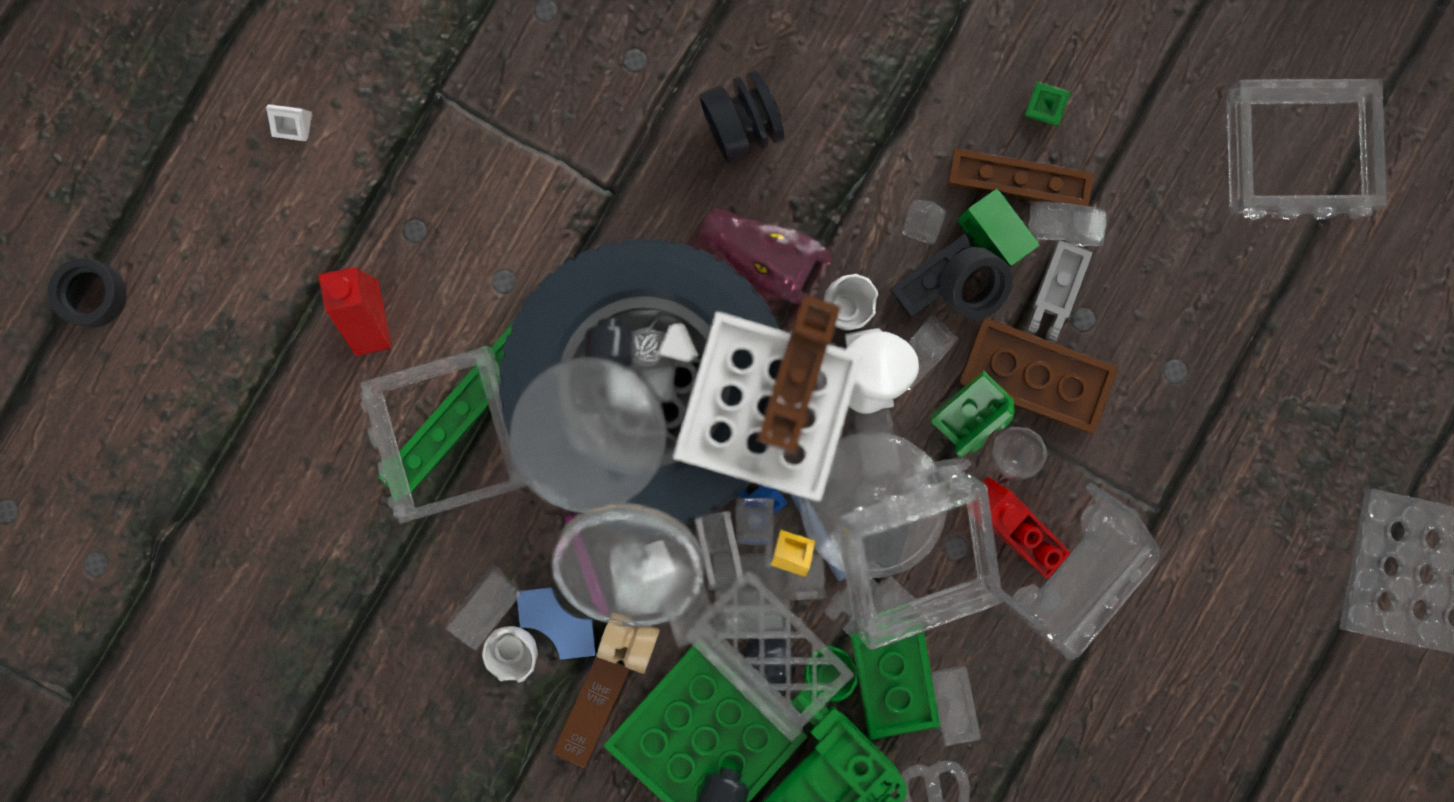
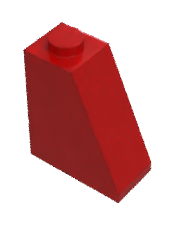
[319,267,392,356]

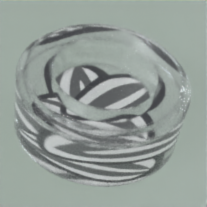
[633,328,664,367]

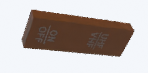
[552,657,630,768]

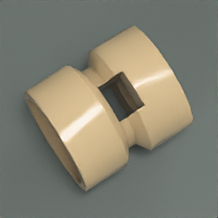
[596,612,660,674]

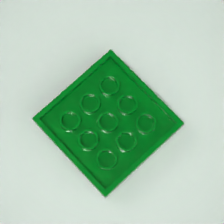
[603,636,808,802]

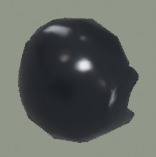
[741,636,796,693]

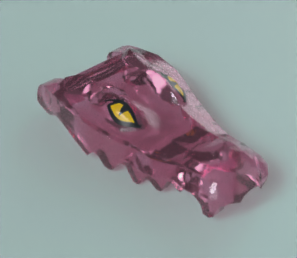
[700,208,834,305]

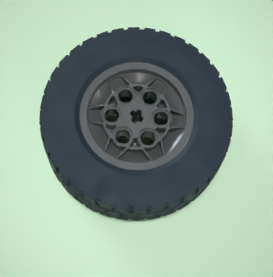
[499,238,782,529]

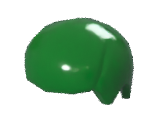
[803,646,858,703]

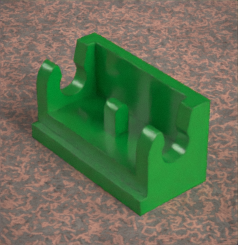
[956,188,1040,268]

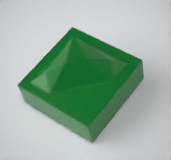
[1025,81,1071,127]

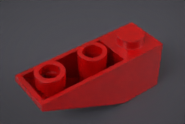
[964,477,1071,580]

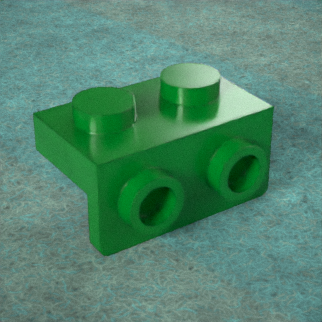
[931,370,1014,458]

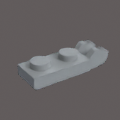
[1025,240,1093,343]

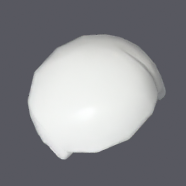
[823,274,879,331]
[482,626,538,683]

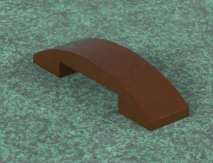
[757,295,841,454]

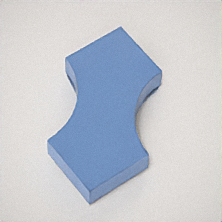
[516,587,597,660]

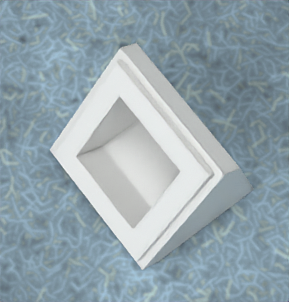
[266,104,312,141]
[658,324,698,361]

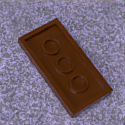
[958,317,1118,434]

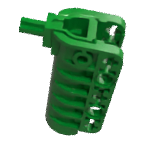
[763,687,907,802]

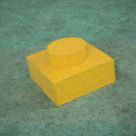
[771,530,815,577]

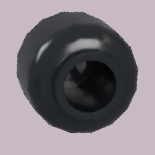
[584,319,633,377]
[696,767,749,802]

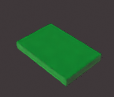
[850,621,940,740]

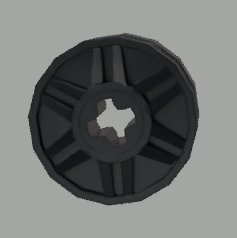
[699,70,785,164]

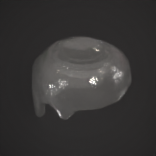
[991,427,1047,481]

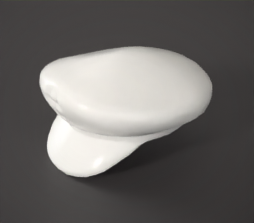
[846,331,919,414]

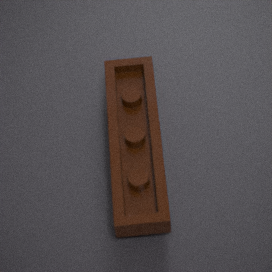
[947,148,1094,210]

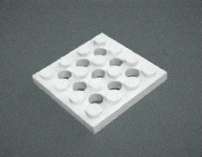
[673,312,863,502]

